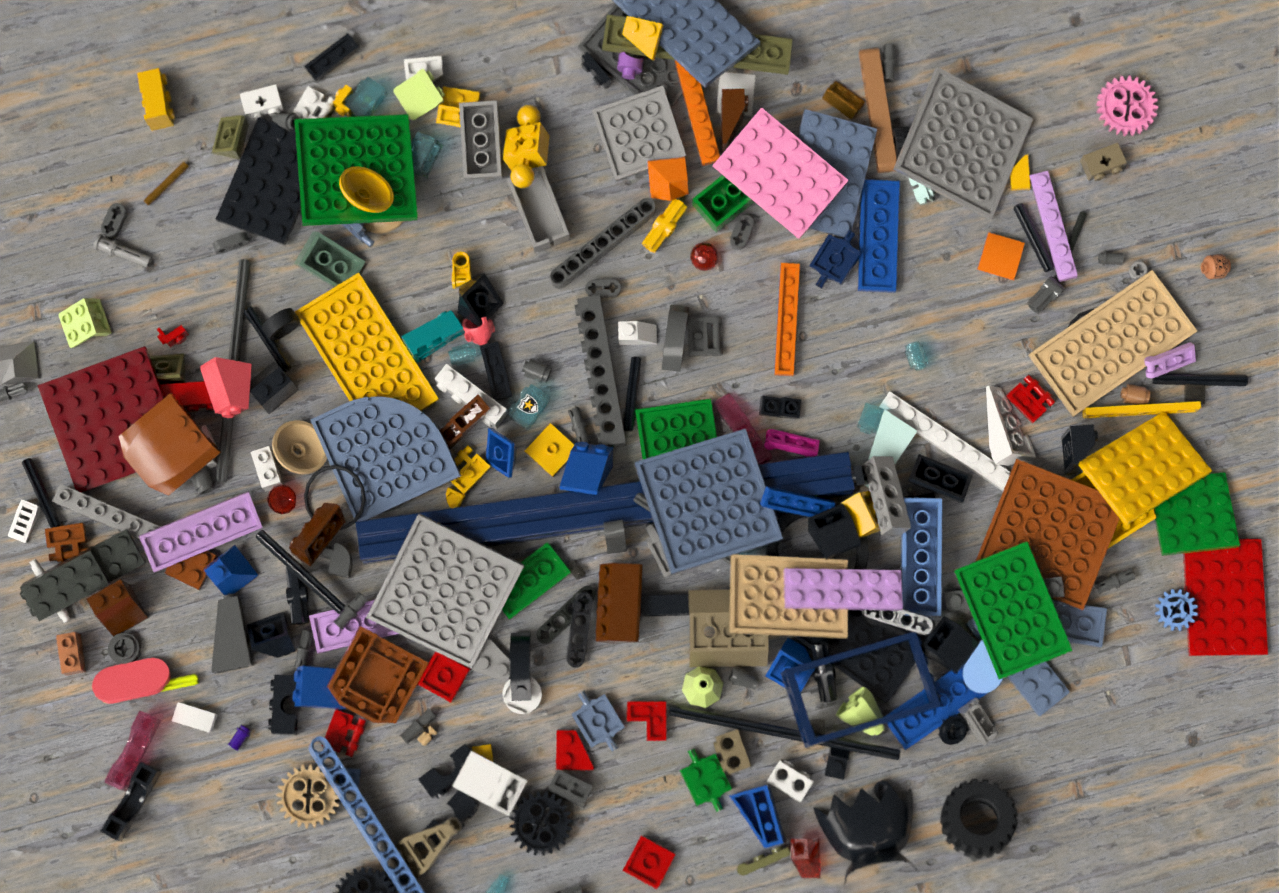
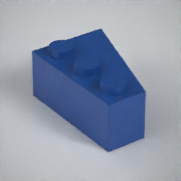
[729,785,786,848]

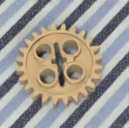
[276,764,340,829]

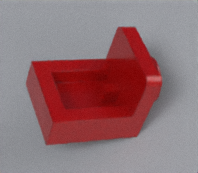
[157,325,189,348]

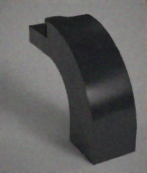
[510,632,532,701]

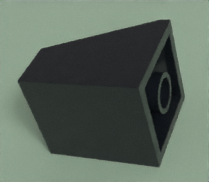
[250,361,298,414]

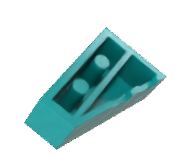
[401,310,465,363]

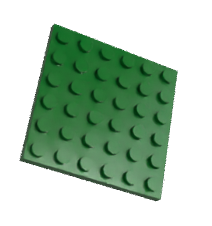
[295,114,418,226]

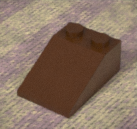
[721,89,748,154]

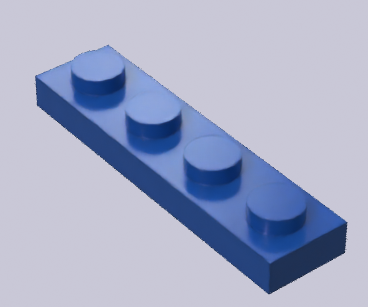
[760,486,836,517]

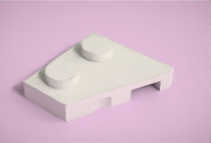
[404,56,443,82]

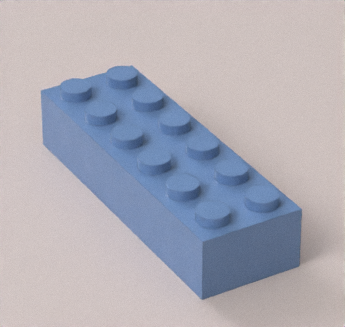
[901,498,942,616]

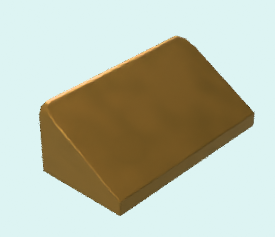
[822,81,865,119]

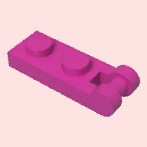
[764,429,820,457]

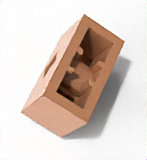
[56,632,86,676]

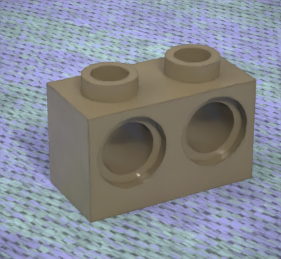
[713,729,751,775]

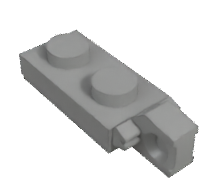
[645,524,671,578]

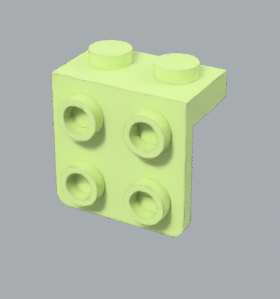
[393,68,445,120]

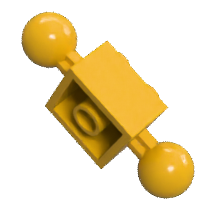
[503,105,550,188]

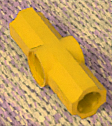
[642,199,687,253]

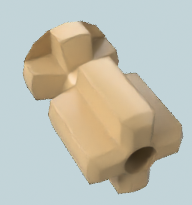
[418,726,437,746]

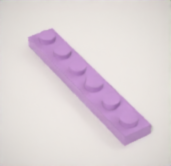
[1029,171,1078,282]

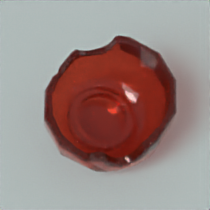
[690,242,718,271]
[267,485,296,515]

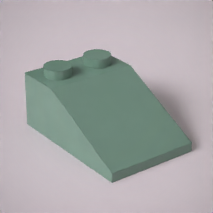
[294,231,366,287]

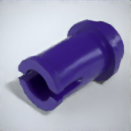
[228,725,251,751]

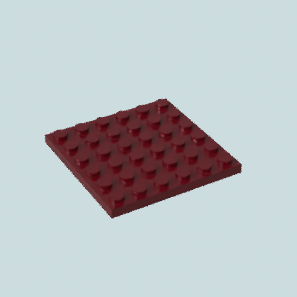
[37,346,165,492]

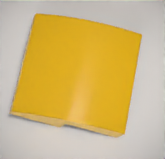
[436,86,480,127]

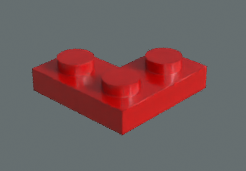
[627,701,666,741]

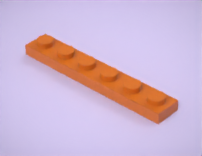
[675,60,720,166]
[774,263,800,376]

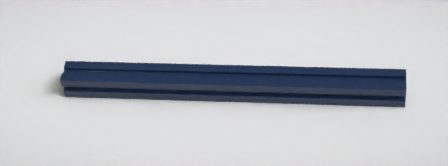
[355,452,855,565]

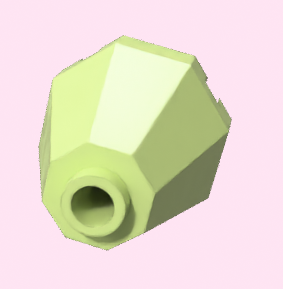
[682,666,724,708]
[835,687,885,736]

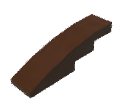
[440,394,491,450]

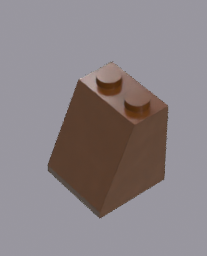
[86,579,148,637]

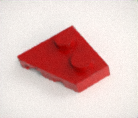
[556,730,594,771]

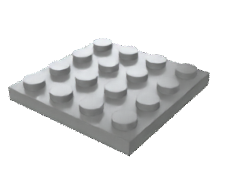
[592,86,687,181]

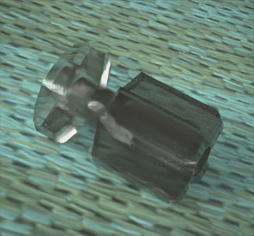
[567,559,586,580]

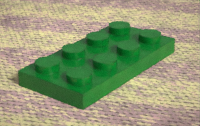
[502,542,571,620]

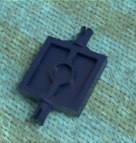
[809,230,862,289]

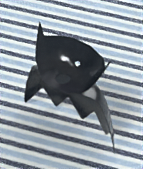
[814,784,919,886]

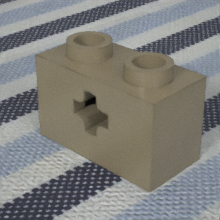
[1080,143,1127,181]

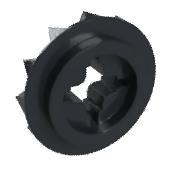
[938,715,968,745]

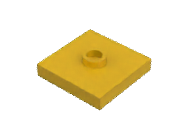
[525,423,574,477]

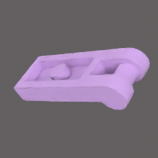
[1144,342,1196,378]

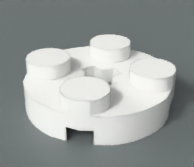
[503,677,542,714]

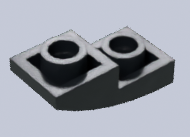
[759,396,801,419]

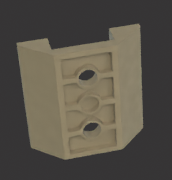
[688,589,769,667]

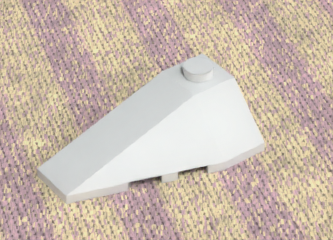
[986,386,1036,466]

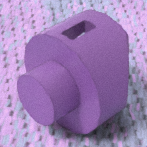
[617,52,644,79]

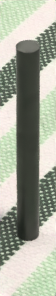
[1054,211,1087,283]

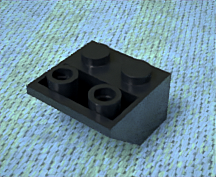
[808,504,861,560]
[921,616,979,674]

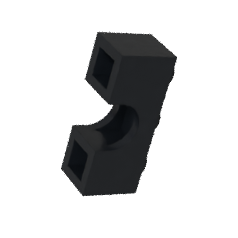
[268,675,298,736]
[418,744,471,799]
[424,790,478,849]

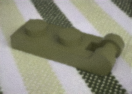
[737,846,791,876]

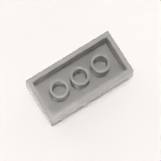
[459,101,503,181]

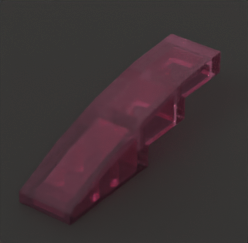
[713,393,773,464]

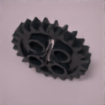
[509,791,573,856]
[333,867,396,893]

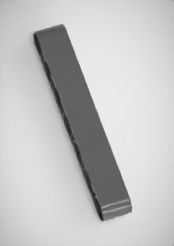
[550,198,655,289]

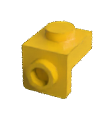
[333,85,354,117]

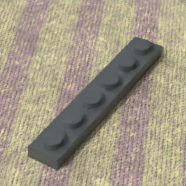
[945,577,1064,612]

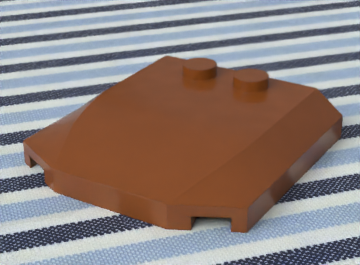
[119,393,221,496]
[327,626,428,723]

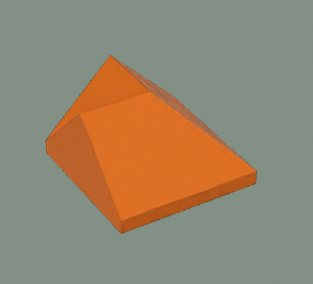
[647,157,688,201]

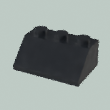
[1061,424,1098,474]
[908,454,973,503]

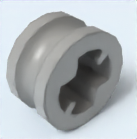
[1129,261,1147,280]

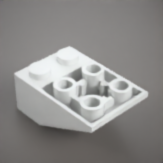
[453,751,527,816]

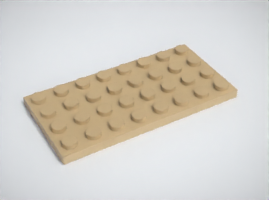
[1028,270,1197,417]

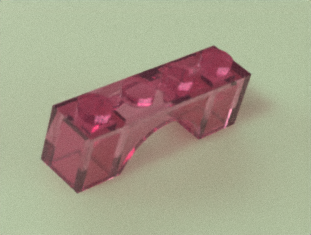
[104,710,161,791]

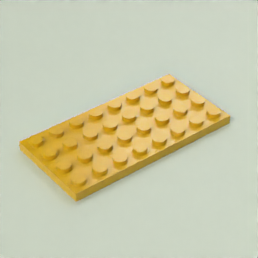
[295,273,439,411]

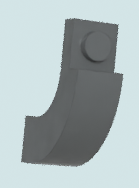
[662,305,689,372]

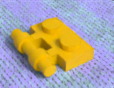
[451,445,491,495]

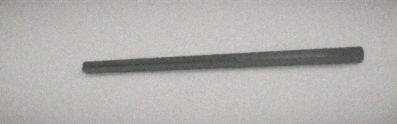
[216,259,250,482]

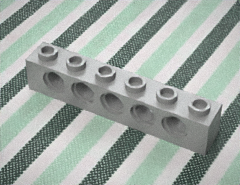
[52,484,160,541]

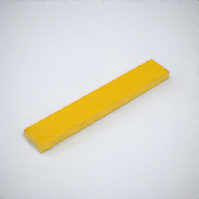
[1082,401,1201,419]

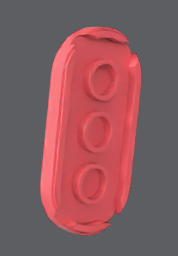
[92,658,171,704]

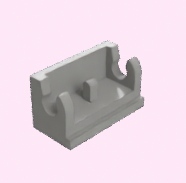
[958,698,998,745]

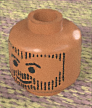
[1200,254,1231,279]

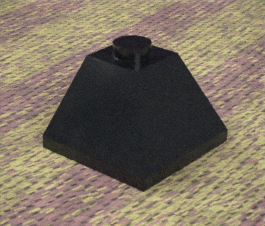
[247,611,296,658]

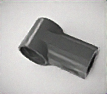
[1027,276,1065,314]

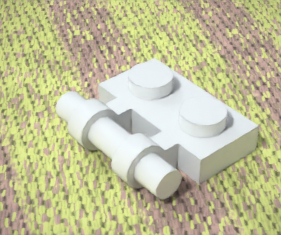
[293,87,334,119]

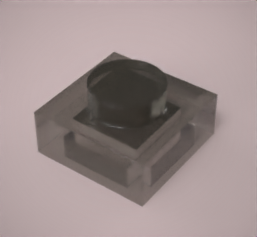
[1184,384,1205,405]
[810,719,826,735]

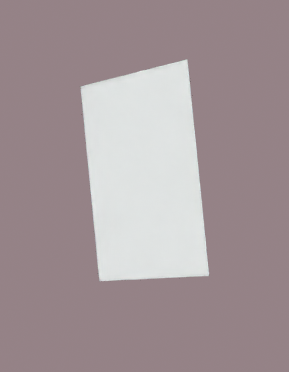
[716,72,755,116]

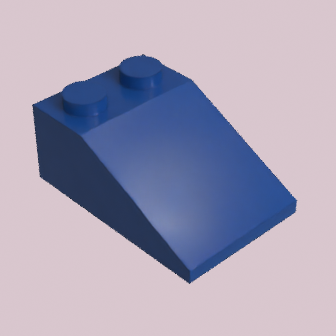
[560,442,613,495]

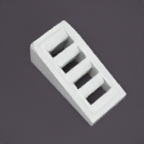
[8,499,42,543]

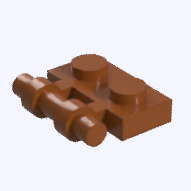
[45,523,88,562]

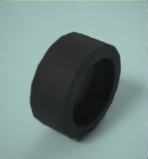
[262,308,300,341]

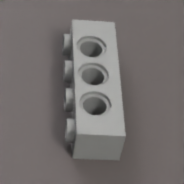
[863,456,911,536]

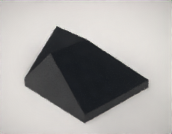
[457,273,504,327]

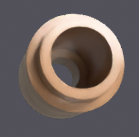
[1120,384,1150,405]

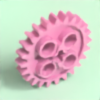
[1096,76,1158,136]

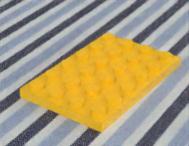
[1078,412,1212,526]

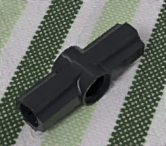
[285,565,309,625]
[811,641,838,703]

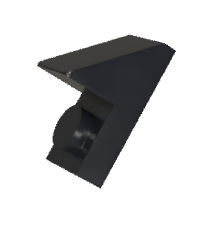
[824,747,850,780]

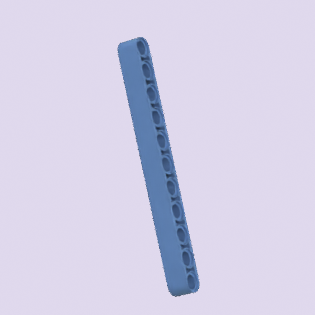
[309,736,424,893]

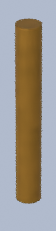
[143,161,189,206]

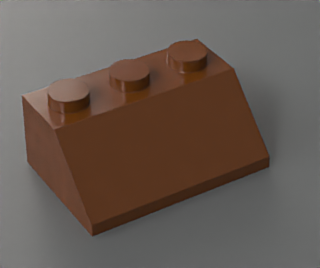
[289,503,346,566]

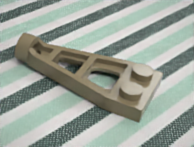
[394,817,462,879]

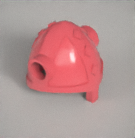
[462,317,495,346]

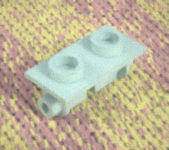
[909,178,935,205]

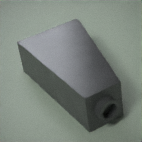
[211,594,254,674]

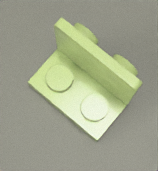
[59,298,112,348]

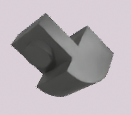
[319,542,353,579]

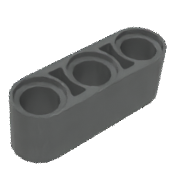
[603,519,627,554]

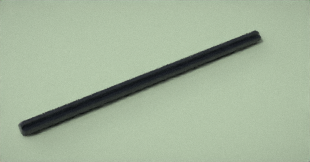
[669,705,901,760]

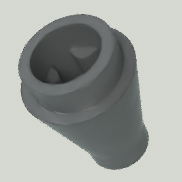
[272,113,300,131]
[729,667,759,690]

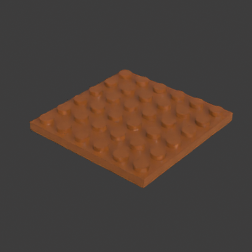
[975,459,1120,610]

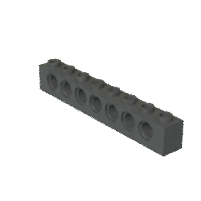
[574,295,626,448]

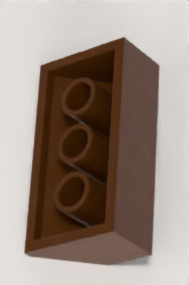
[596,563,643,644]

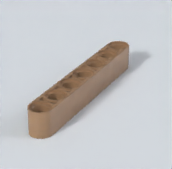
[859,47,897,173]

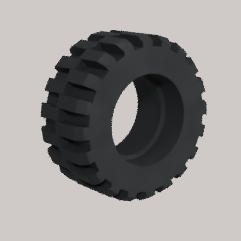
[940,779,1018,859]

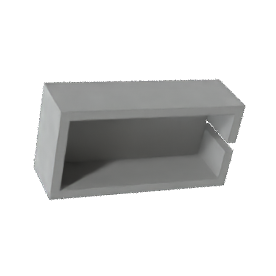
[507,166,570,253]

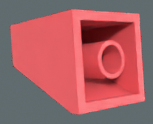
[200,357,252,418]

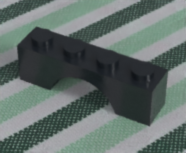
[100,761,162,842]

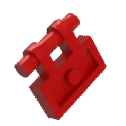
[1006,375,1056,424]
[321,709,366,757]

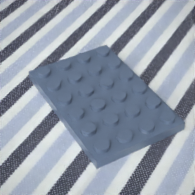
[797,109,877,238]

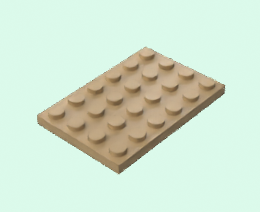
[729,554,848,638]

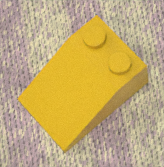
[841,491,880,537]

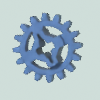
[1155,589,1198,631]

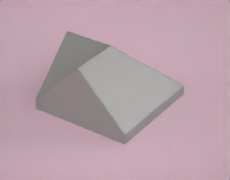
[0,341,39,385]

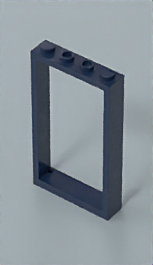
[781,632,941,748]

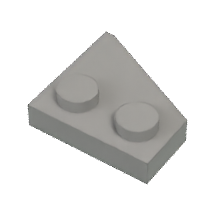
[471,637,510,683]

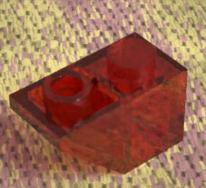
[790,838,821,878]

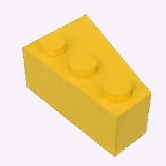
[137,68,175,131]

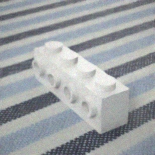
[435,364,508,429]

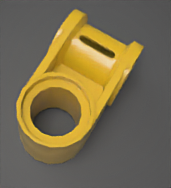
[452,251,472,289]

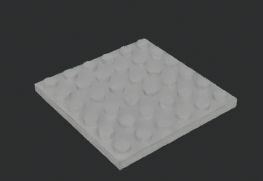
[893,67,1033,220]
[366,513,524,669]

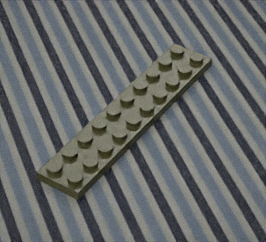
[602,15,793,75]

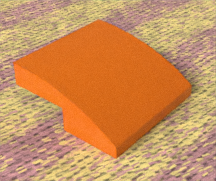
[977,232,1025,280]

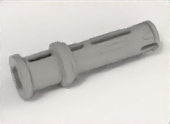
[93,234,152,268]

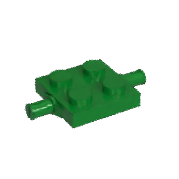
[679,748,732,812]

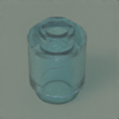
[905,341,929,371]
[448,343,477,366]

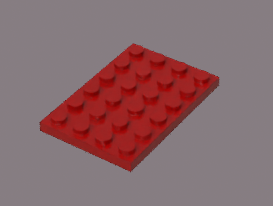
[1183,539,1268,656]

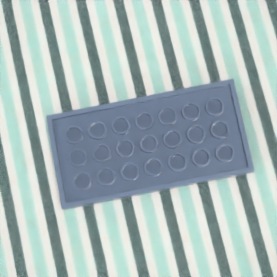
[612,0,760,88]

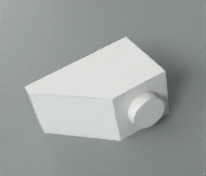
[618,321,657,345]

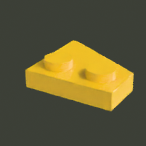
[622,16,664,60]

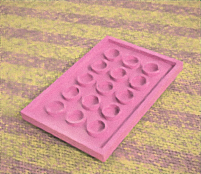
[713,108,849,239]

